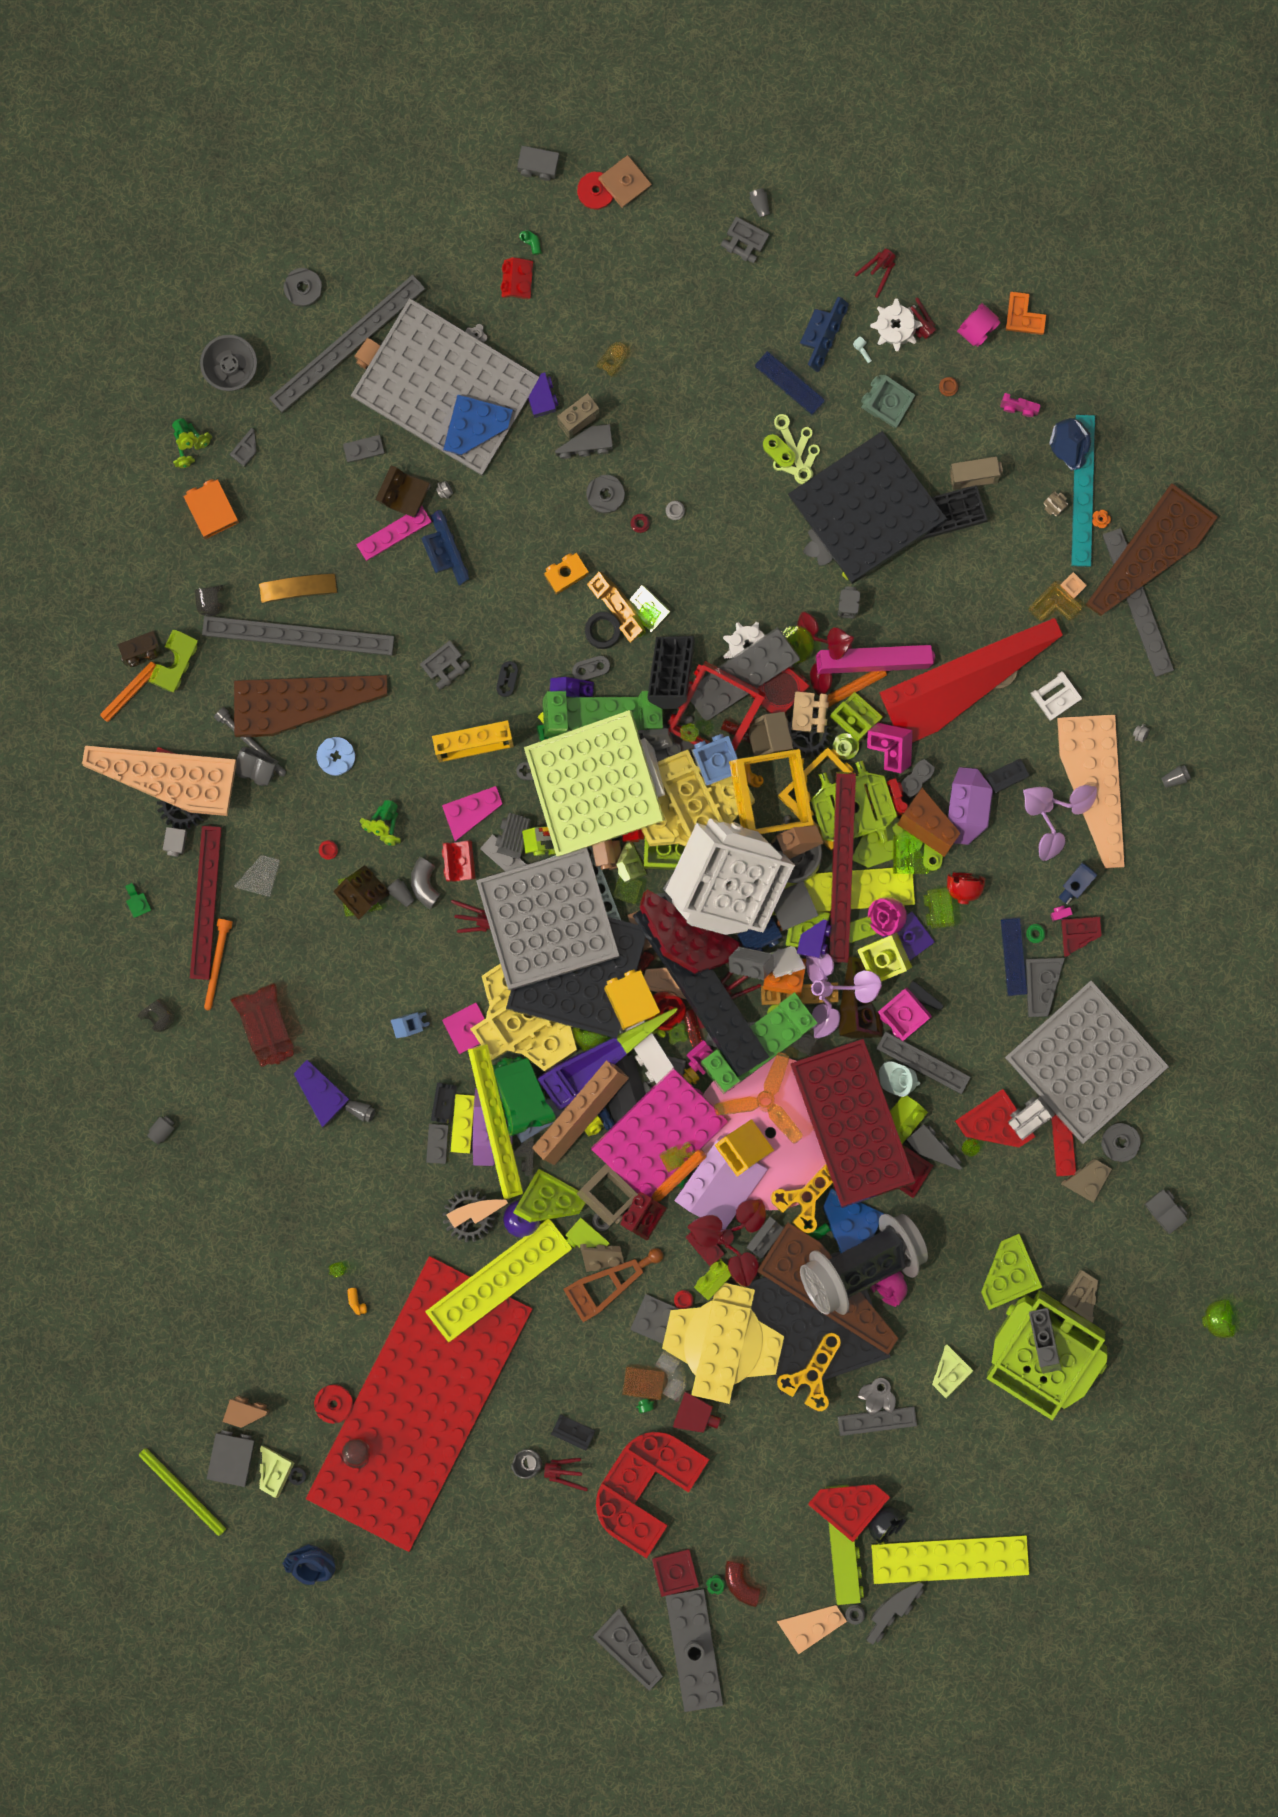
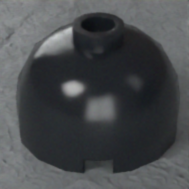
[868,1506,907,1545]

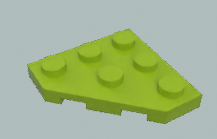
[853,811,923,868]
[513,1169,585,1222]
[981,1234,1042,1310]

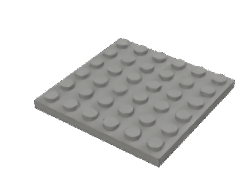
[476,848,620,991]
[1005,981,1169,1144]

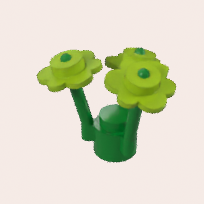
[172,418,212,468]
[360,800,401,846]

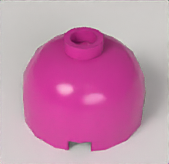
[868,897,907,936]
[870,1271,907,1307]

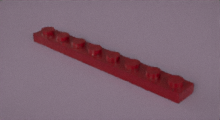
[190,826,222,980]

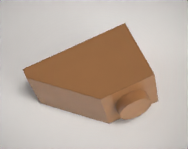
[777,826,824,859]

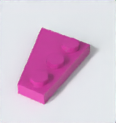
[442,786,503,842]

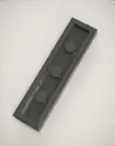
[837,1407,917,1436]

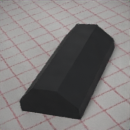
[918,485,987,541]
[647,636,695,709]
[608,1055,646,1124]

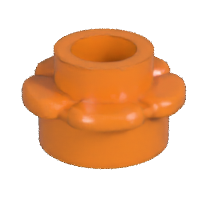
[1092,510,1111,528]

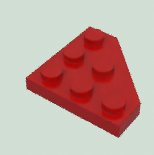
[955,1089,1035,1148]
[808,1484,890,1542]

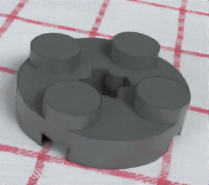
[284,268,322,307]
[586,475,625,514]
[1101,1123,1140,1162]

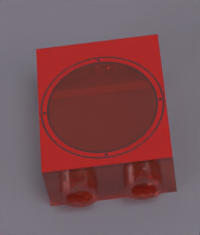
[750,666,809,714]

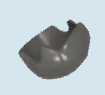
[511,1449,542,1479]

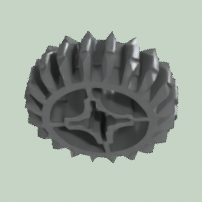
[443,1190,495,1242]

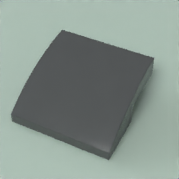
[774,882,818,931]

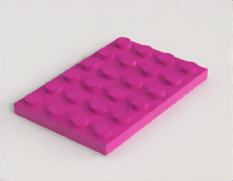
[591,1067,728,1197]

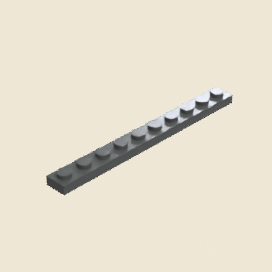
[269,275,425,414]
[202,616,394,656]

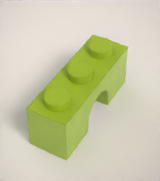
[148,630,198,692]

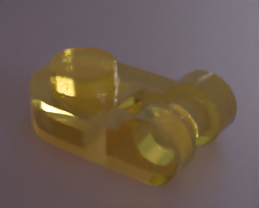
[596,342,627,377]

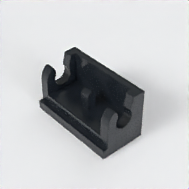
[985,759,1030,794]
[431,1082,457,1124]
[551,1414,595,1451]

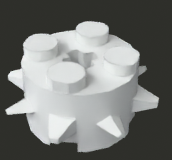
[871,299,923,351]
[723,622,765,658]

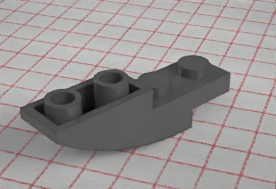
[866,1581,924,1645]

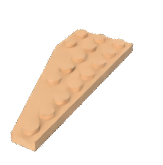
[1057,715,1124,868]
[82,746,237,816]

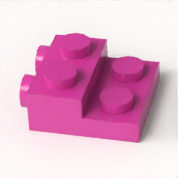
[878,987,932,1041]

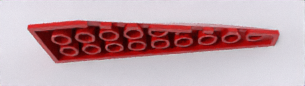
[879,618,1063,743]

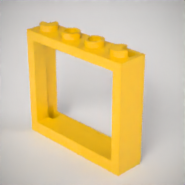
[432,720,514,763]
[778,748,874,851]
[729,749,814,834]

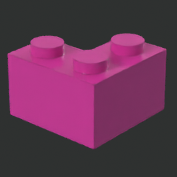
[867,723,913,773]

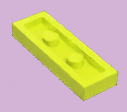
[451,1094,475,1154]

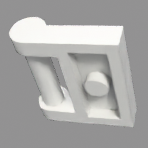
[1030,671,1082,721]

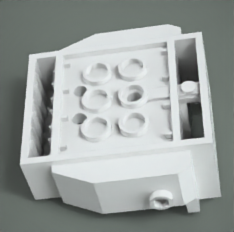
[665,818,795,935]

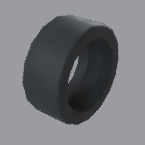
[585,612,621,649]

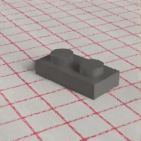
[343,435,384,463]
[426,1124,449,1164]

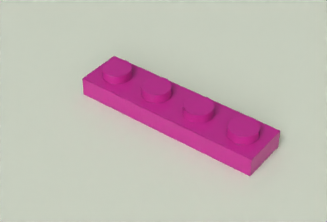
[356,506,432,561]

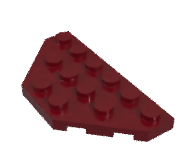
[639,889,742,974]

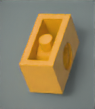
[544,553,589,595]

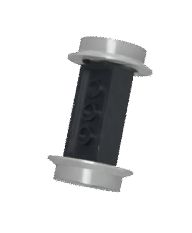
[800,1214,928,1315]

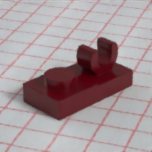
[685,1233,724,1266]

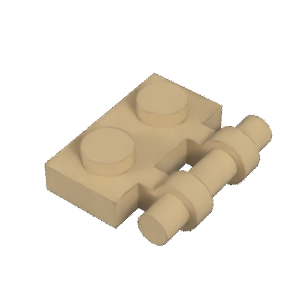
[792,692,829,733]

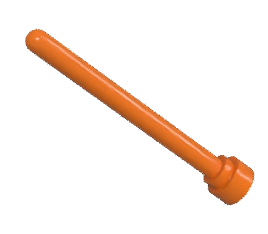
[204,919,233,1010]

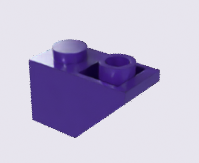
[528,372,558,418]
[550,677,594,697]
[797,919,832,959]

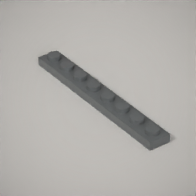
[1102,528,1174,677]

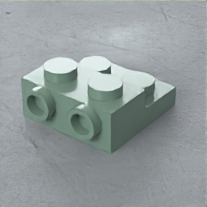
[861,375,915,428]

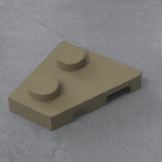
[1061,1159,1112,1203]
[580,1244,624,1272]
[1060,1270,1098,1323]

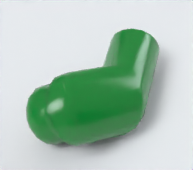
[519,230,542,255]
[804,1223,831,1240]

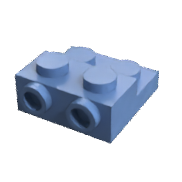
[692,734,737,786]

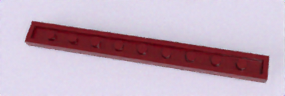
[829,772,856,963]

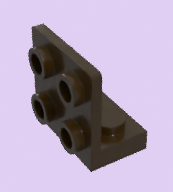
[375,465,431,518]
[117,631,162,668]
[333,865,389,920]

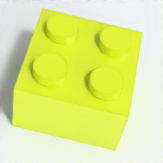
[857,933,912,981]

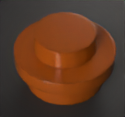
[939,377,958,397]

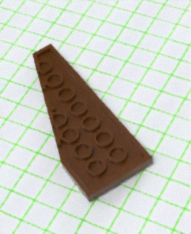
[1085,483,1218,616]
[234,675,388,737]
[757,1222,898,1355]

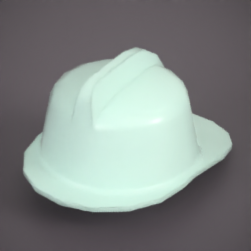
[879,1061,920,1097]

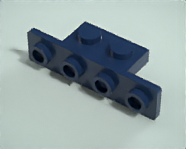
[800,297,849,372]
[421,510,469,585]

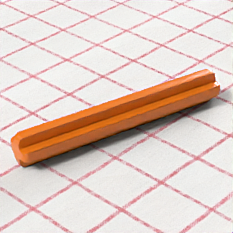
[100,662,156,722]
[818,671,887,707]
[651,1150,706,1202]

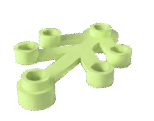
[769,414,820,484]

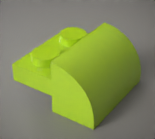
[830,692,883,742]

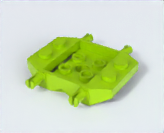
[811,761,897,844]

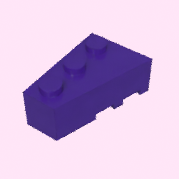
[294,1060,350,1128]

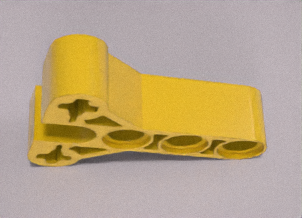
[770,1163,833,1233]
[777,1333,840,1411]

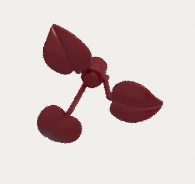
[797,612,854,696]
[688,1199,766,1287]

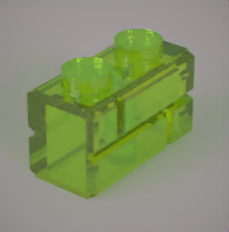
[923,888,955,929]

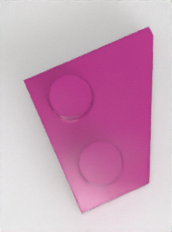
[1000,393,1040,417]

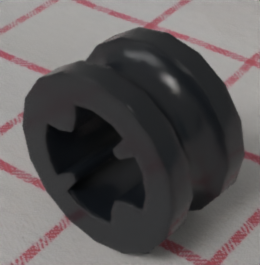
[288,1467,306,1485]

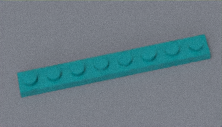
[1071,415,1095,567]

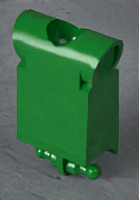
[492,1056,556,1136]

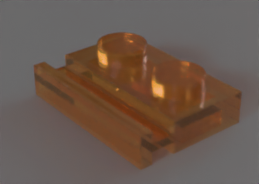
[622,1367,665,1400]

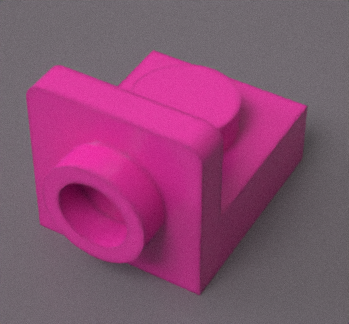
[686,1040,713,1075]

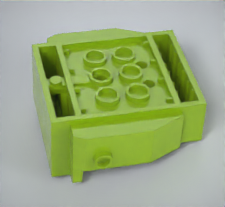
[986,1290,1107,1421]

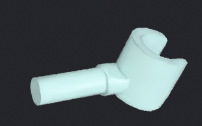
[853,337,872,363]

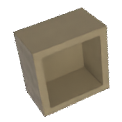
[748,712,793,756]

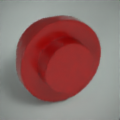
[319,840,338,860]
[674,1290,693,1309]

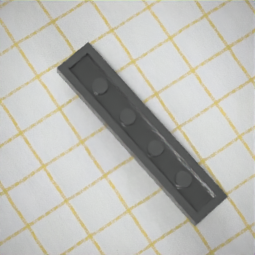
[876,1032,970,1094]

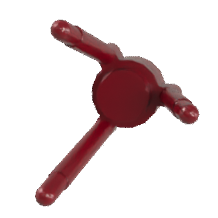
[855,248,896,298]
[899,297,937,339]
[451,900,490,933]
[720,971,762,999]
[544,1458,588,1491]

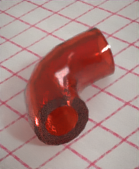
[725,1561,760,1607]

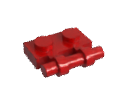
[887,778,908,817]

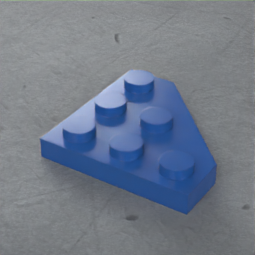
[443,395,513,455]
[823,1189,883,1254]

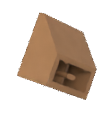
[223,1396,270,1428]

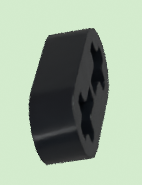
[496,661,518,697]

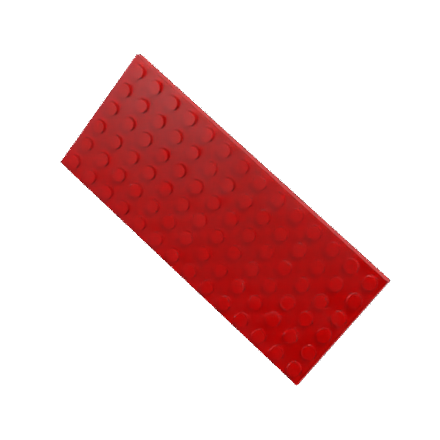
[306,1256,532,1552]

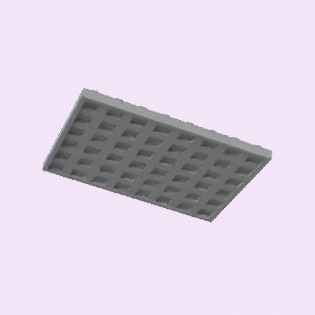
[351,298,539,476]

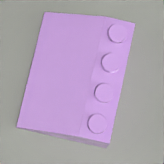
[674,1135,768,1229]

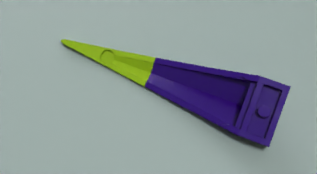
[538,1008,677,1110]

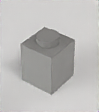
[163,827,187,857]

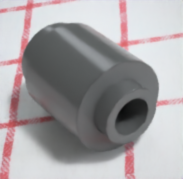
[147,1116,175,1145]

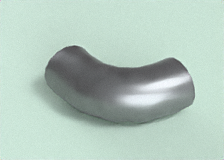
[411,857,440,909]

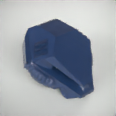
[1049,418,1091,471]
[282,1544,335,1585]

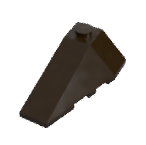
[839,957,883,1039]

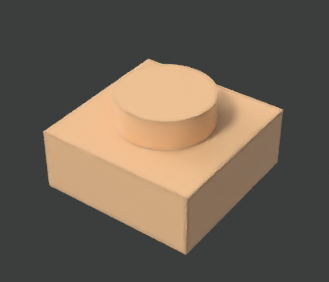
[1059,572,1087,600]

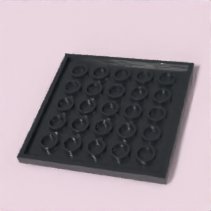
[788,431,947,584]
[506,917,646,1039]
[743,1251,890,1395]

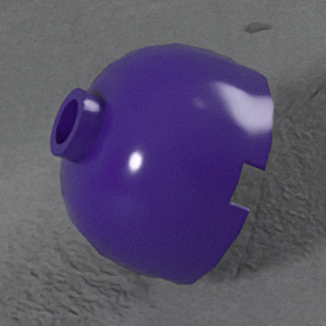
[503,1200,541,1238]

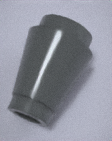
[749,188,770,217]
[1161,765,1191,788]
[387,878,414,907]
[346,1100,376,1123]

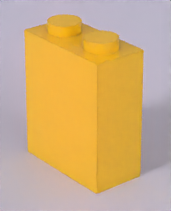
[604,969,660,1030]
[715,1119,774,1176]

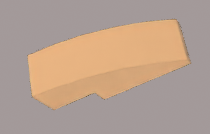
[446,1200,508,1228]

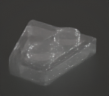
[234,855,280,897]

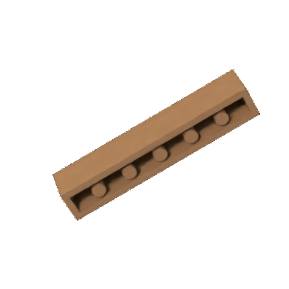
[532,1060,629,1165]

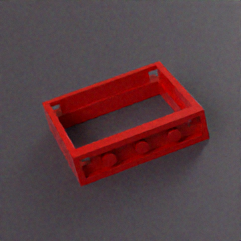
[667,661,766,751]

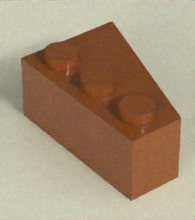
[897,788,960,857]

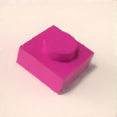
[1050,906,1072,921]

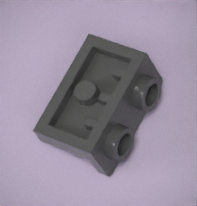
[746,1217,784,1258]

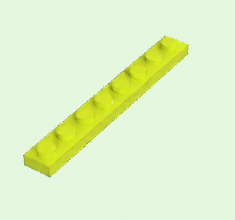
[468,1044,523,1199]

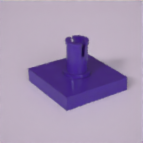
[882,912,935,961]

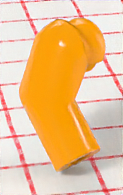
[744,764,764,787]
[347,1288,367,1315]

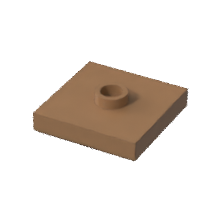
[598,155,652,208]

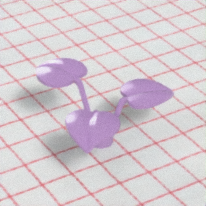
[1023,785,1097,861]
[806,953,882,1038]

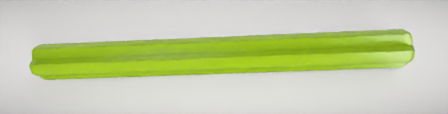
[139,1448,226,1536]

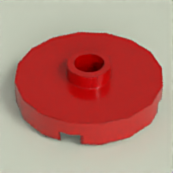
[577,172,613,210]
[314,1385,353,1424]

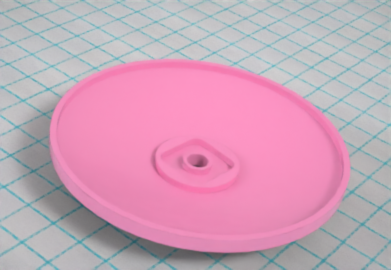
[700,1056,825,1210]

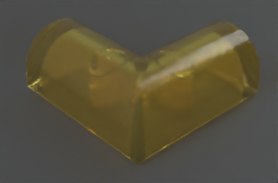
[1028,581,1082,622]

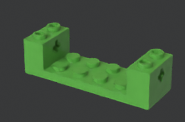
[543,691,663,737]
[701,992,818,1095]

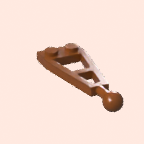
[563,1248,663,1322]

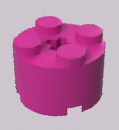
[957,303,1001,347]

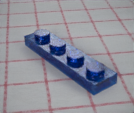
[755,351,825,415]
[1000,918,1027,996]

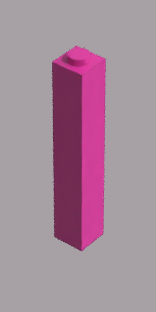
[816,645,935,674]

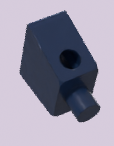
[1058,862,1097,904]

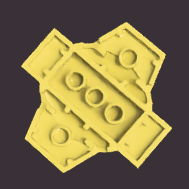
[641,750,755,847]
[471,964,577,1072]
[662,1283,784,1404]

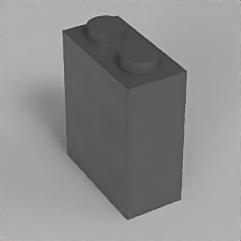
[207,1430,255,1487]

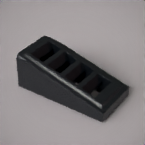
[908,981,943,1011]

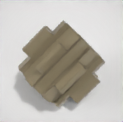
[1043,491,1068,516]

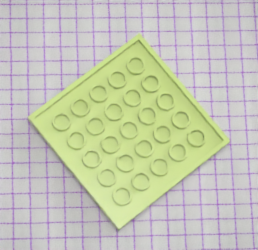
[524,710,665,857]

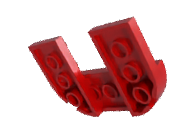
[596,1432,709,1559]

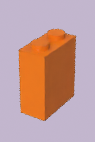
[184,479,239,539]

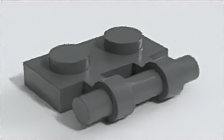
[721,217,769,263]
[420,641,470,690]

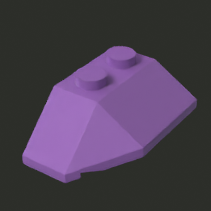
[948,767,993,845]
[473,1088,512,1166]

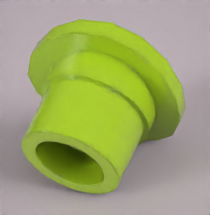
[833,733,859,760]

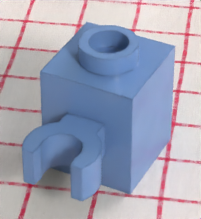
[391,1012,429,1038]

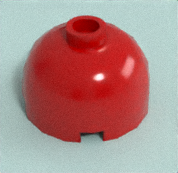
[947,872,985,904]
[648,991,686,1031]

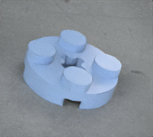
[317,737,355,776]

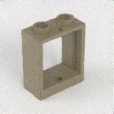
[557,393,600,440]
[950,457,1003,490]
[577,1164,638,1226]

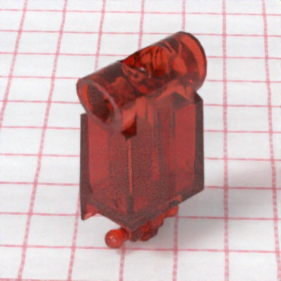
[230,983,294,1067]

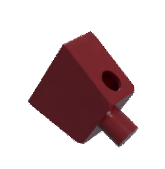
[673,1392,721,1433]

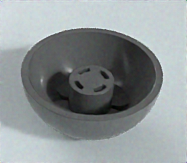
[200,335,257,391]
[770,830,823,883]

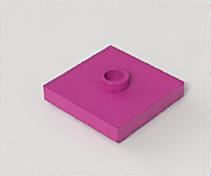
[442,1003,484,1054]

